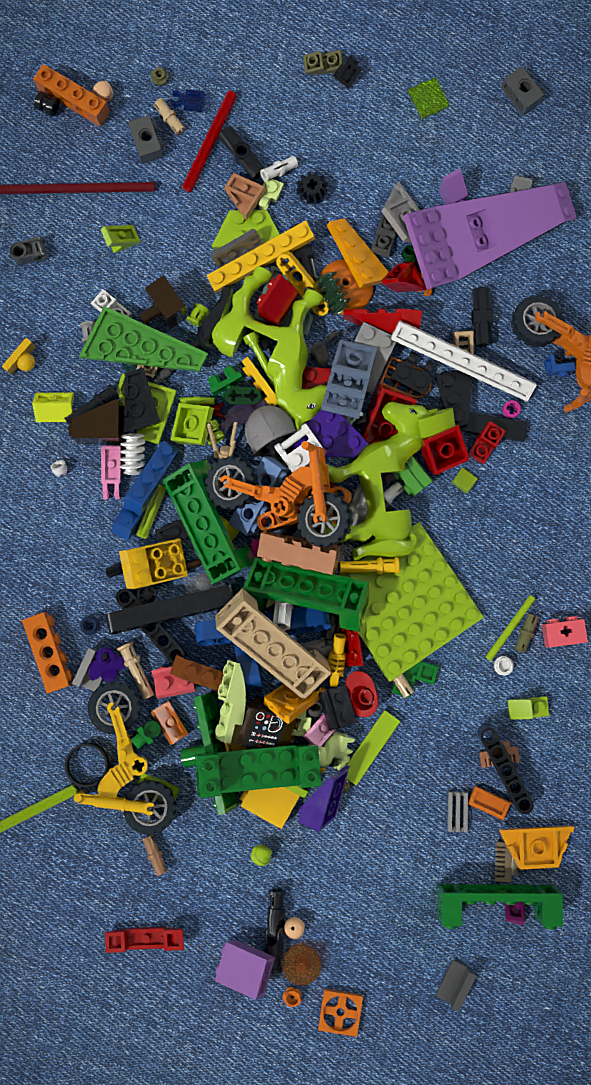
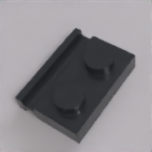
[318,685,357,731]

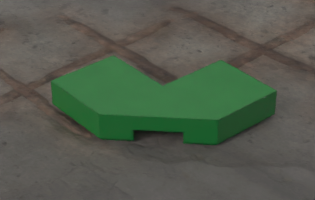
[391,661,439,698]

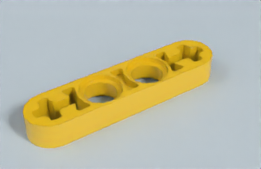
[276,251,331,316]

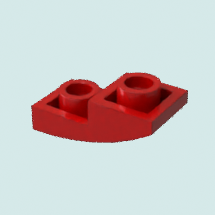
[468,421,506,464]

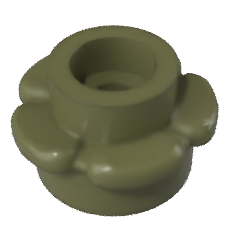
[150,67,169,86]

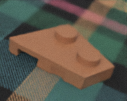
[224,173,266,220]

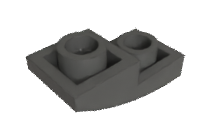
[371,214,396,257]

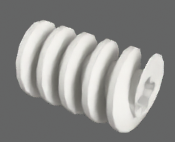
[120,433,145,475]

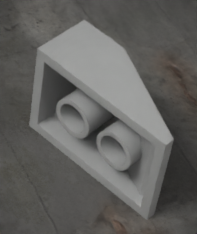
[354,322,397,394]

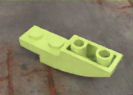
[215,660,246,744]

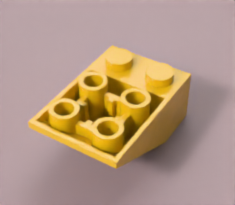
[119,539,188,589]

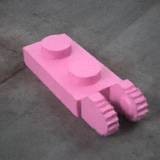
[101,446,122,499]

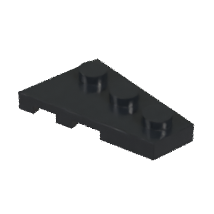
[123,368,161,434]

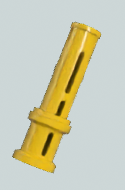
[339,557,399,575]

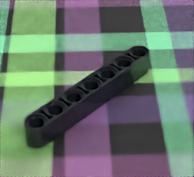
[105,584,238,634]

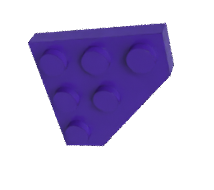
[291,410,369,458]

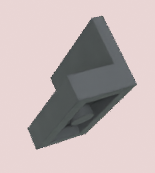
[435,959,476,1012]

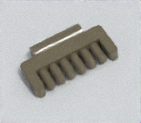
[494,841,518,883]

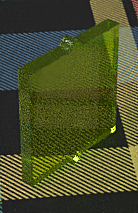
[408,77,449,119]

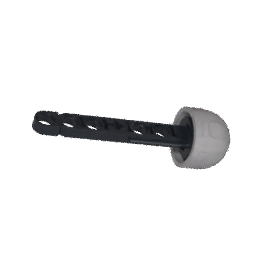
[245,406,341,546]

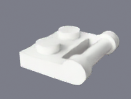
[274,423,323,473]

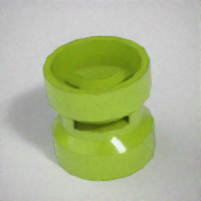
[207,420,226,446]

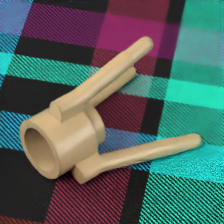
[207,422,238,462]

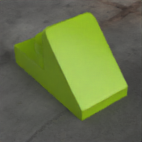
[101,225,140,253]
[507,696,549,719]

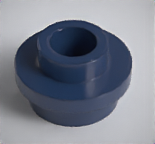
[80,616,100,635]

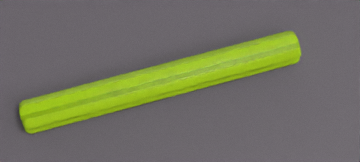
[0,784,78,833]

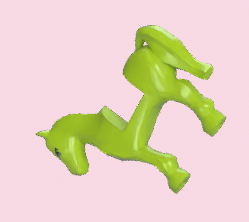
[321,402,438,561]

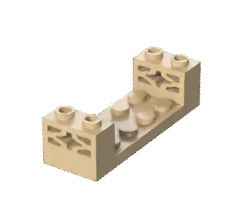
[215,588,331,700]

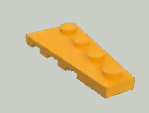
[327,218,389,289]

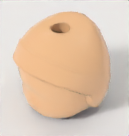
[92,80,114,102]
[284,917,305,939]

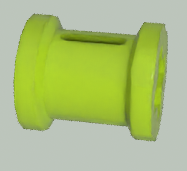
[186,303,209,327]

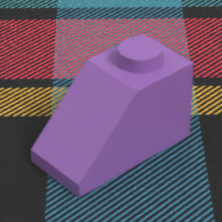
[438,168,468,204]

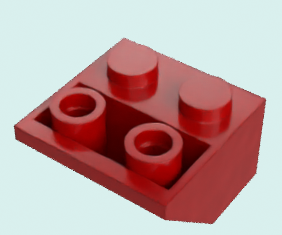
[257,274,298,327]

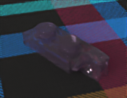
[220,392,268,433]

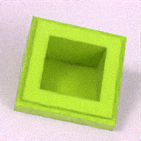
[451,467,478,494]

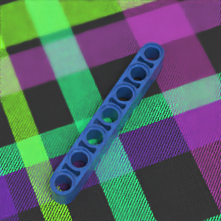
[195,608,331,646]

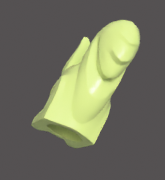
[319,731,355,771]

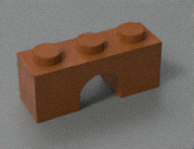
[170,655,224,691]

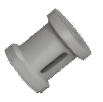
[80,321,96,344]

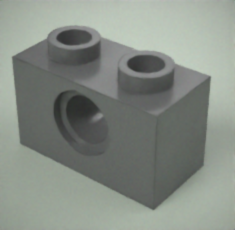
[501,66,544,116]
[128,115,164,164]

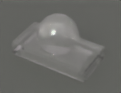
[183,573,225,594]

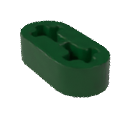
[224,387,261,405]

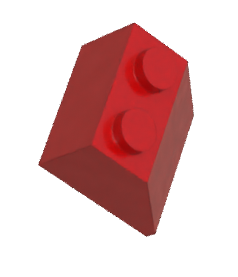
[422,425,470,475]

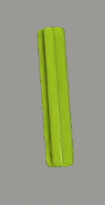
[136,484,166,539]

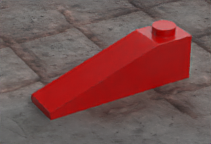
[343,309,422,335]
[354,384,417,460]

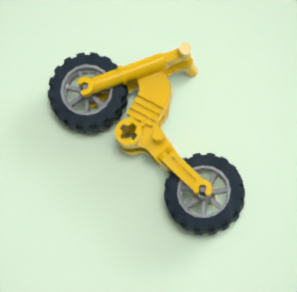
[74,682,176,835]

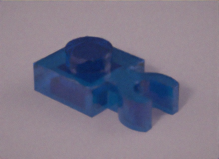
[171,89,205,113]

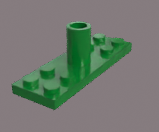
[181,691,239,815]

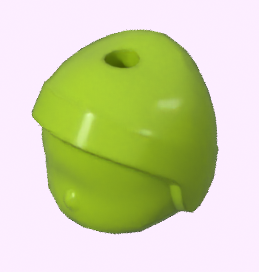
[251,844,272,866]

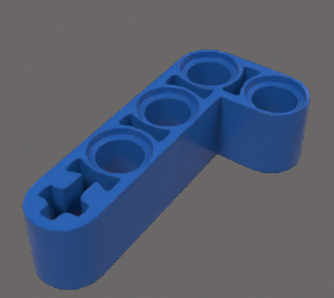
[233,643,264,692]

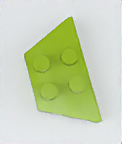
[212,210,280,250]

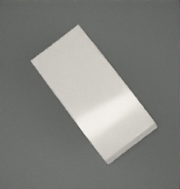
[91,290,134,318]

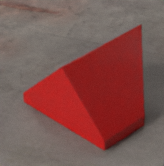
[381,262,427,292]

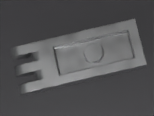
[210,229,264,268]

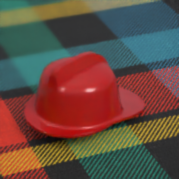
[346,671,379,717]

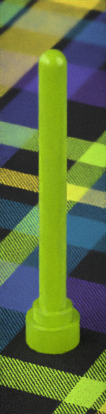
[243,331,275,390]

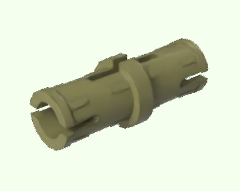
[514,614,539,654]

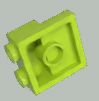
[171,403,214,446]

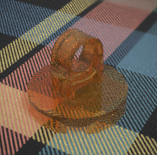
[282,943,321,985]

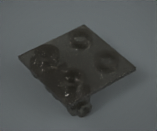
[309,330,343,367]

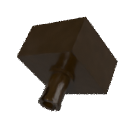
[139,275,189,329]

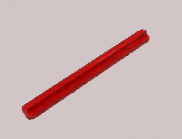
[182,90,237,193]

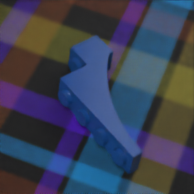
[112,441,179,541]

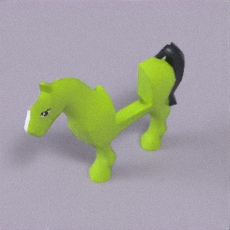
[197,266,327,431]

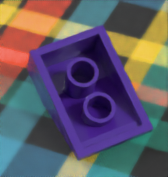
[298,765,350,832]

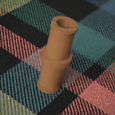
[142,835,168,876]

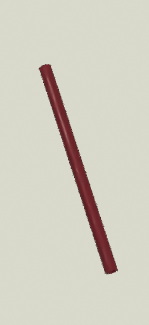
[0,182,155,194]

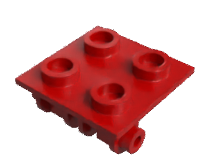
[339,628,364,667]

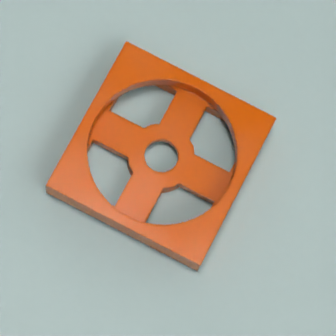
[318,988,363,1037]

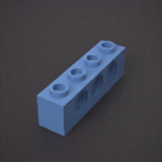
[229,457,290,535]

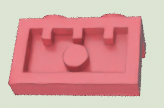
[152,666,196,699]

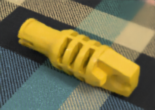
[328,633,346,687]

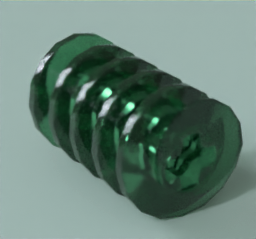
[314,271,351,315]

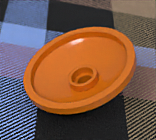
[317,259,373,315]

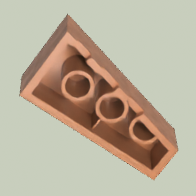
[257,531,341,575]

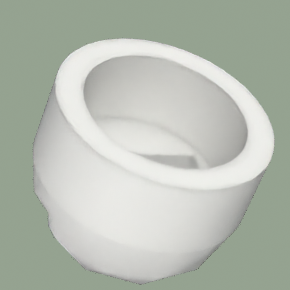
[51,460,68,477]

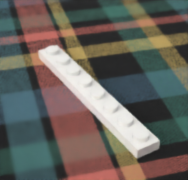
[391,320,537,401]

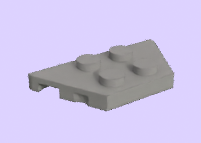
[381,182,420,242]

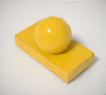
[2,338,36,375]

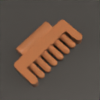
[479,741,520,769]

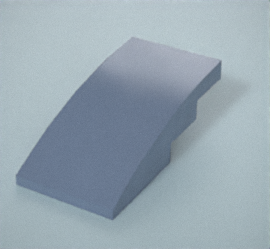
[321,340,377,419]

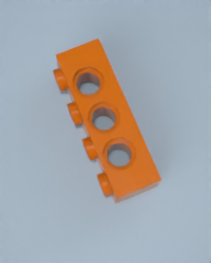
[33,64,110,127]
[22,612,74,694]

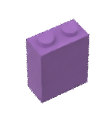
[215,939,275,1000]

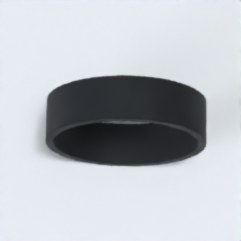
[65,743,109,787]

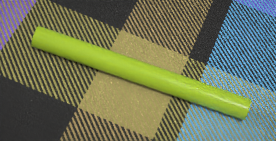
[485,595,536,661]

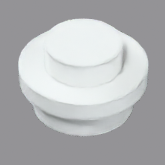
[494,656,513,676]

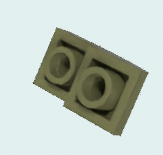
[303,50,343,75]

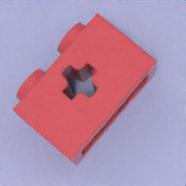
[542,616,588,647]

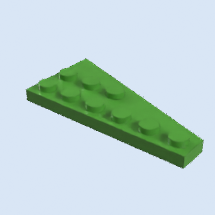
[79,306,208,372]

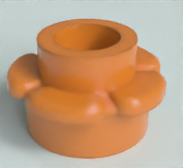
[282,987,302,1007]

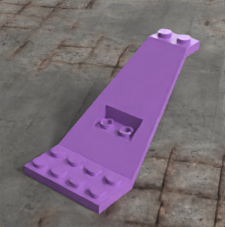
[403,182,577,290]

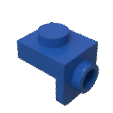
[544,354,575,378]

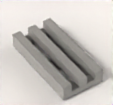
[447,791,468,832]

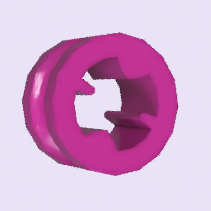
[502,400,521,419]

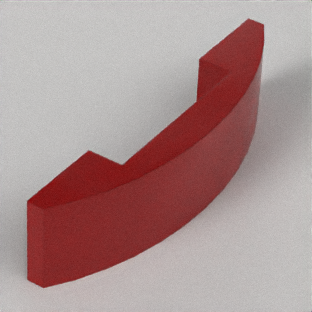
[105,927,184,953]

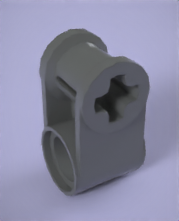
[9,237,49,265]

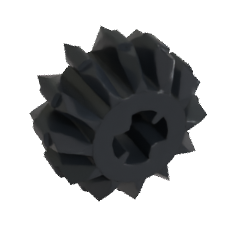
[296,171,328,205]

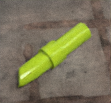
[179,396,215,405]

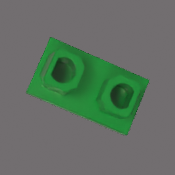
[208,365,243,399]
[131,721,161,749]

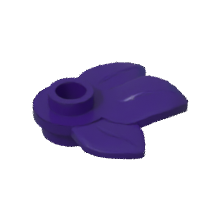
[89,647,126,683]

